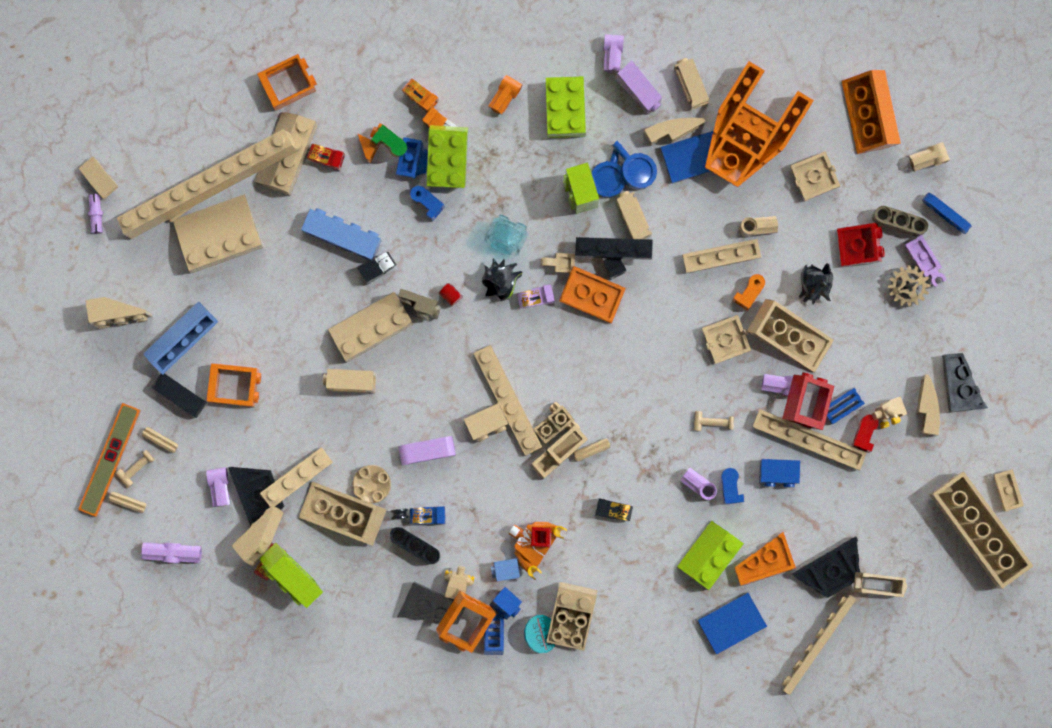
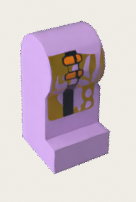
[517,284,555,309]

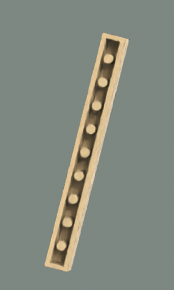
[117,129,298,239]

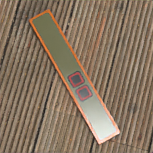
[78,403,141,517]

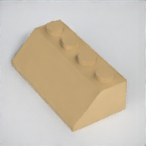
[255,112,318,196]
[328,292,413,363]

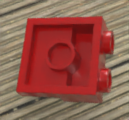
[837,223,885,267]

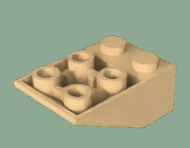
[85,297,152,329]
[547,582,597,651]

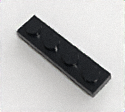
[575,237,653,260]

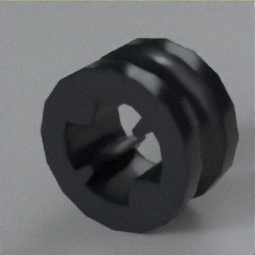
[391,508,409,520]

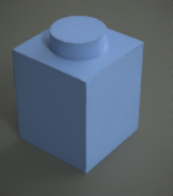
[491,559,520,581]

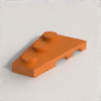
[734,532,796,587]

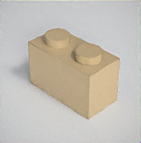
[464,403,508,442]

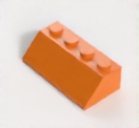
[842,70,901,154]

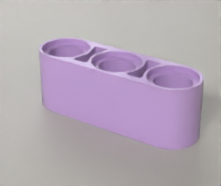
[398,436,456,465]

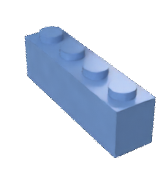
[301,208,382,261]
[143,301,218,375]

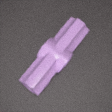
[141,542,202,563]

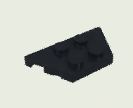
[228,467,285,526]
[792,536,860,598]

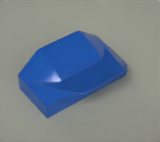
[396,137,428,178]

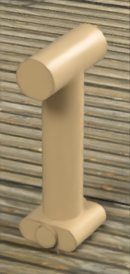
[694,411,734,431]
[115,450,155,488]

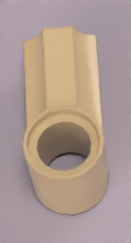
[909,142,950,172]
[738,216,778,237]

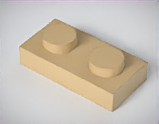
[993,469,1024,512]

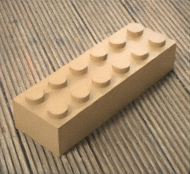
[929,471,1033,589]

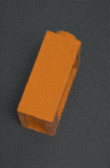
[257,54,317,111]
[207,363,262,408]
[436,591,496,653]

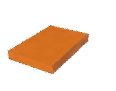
[559,266,626,324]

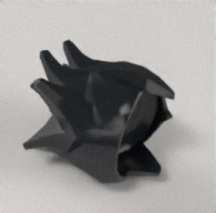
[482,258,523,301]
[799,263,834,305]

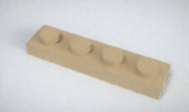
[682,239,761,274]
[260,447,333,507]

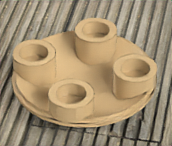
[353,465,391,503]

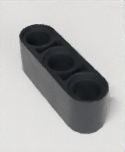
[151,373,207,418]
[390,527,441,564]

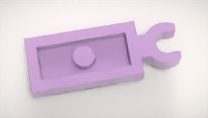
[905,235,946,288]

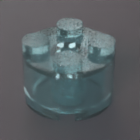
[484,215,528,256]

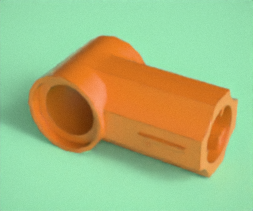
[488,75,523,115]

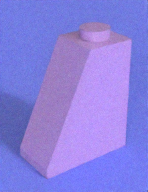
[616,60,662,114]

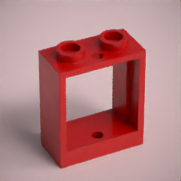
[782,372,835,430]

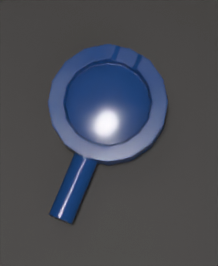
[612,141,657,190]
[592,144,626,198]

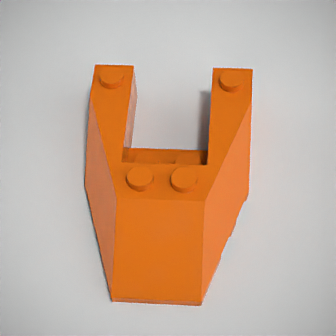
[705,61,814,188]

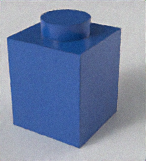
[489,587,522,620]

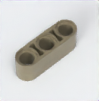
[872,206,929,237]

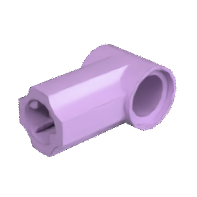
[603,34,624,73]
[761,374,793,396]
[206,467,230,507]
[680,468,717,501]

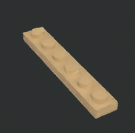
[474,345,542,456]
[752,409,867,471]
[781,595,856,695]

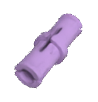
[88,194,103,234]

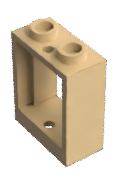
[323,369,376,393]

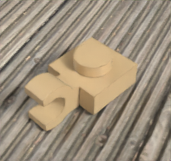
[540,253,575,273]

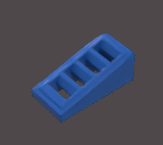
[484,614,504,655]

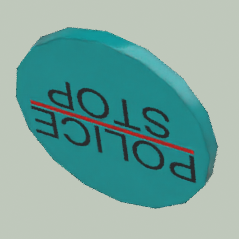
[524,615,556,653]

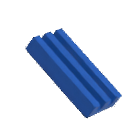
[827,388,865,425]

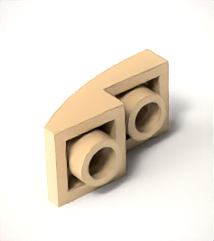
[79,156,118,199]
[534,405,575,444]

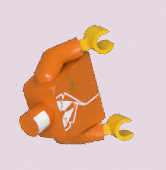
[508,522,567,580]

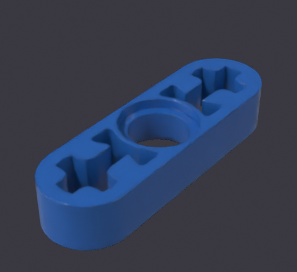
[922,192,972,234]

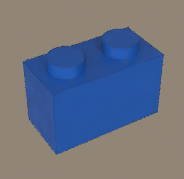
[759,459,800,488]

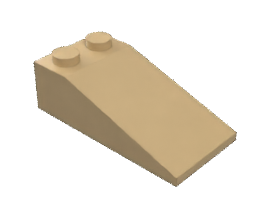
[747,299,834,373]
[299,481,387,546]

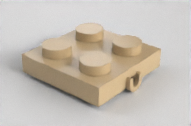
[790,151,840,202]
[702,315,751,364]

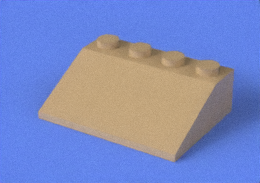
[173,194,264,273]

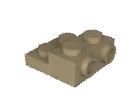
[398,289,441,321]

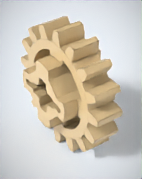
[888,265,931,307]

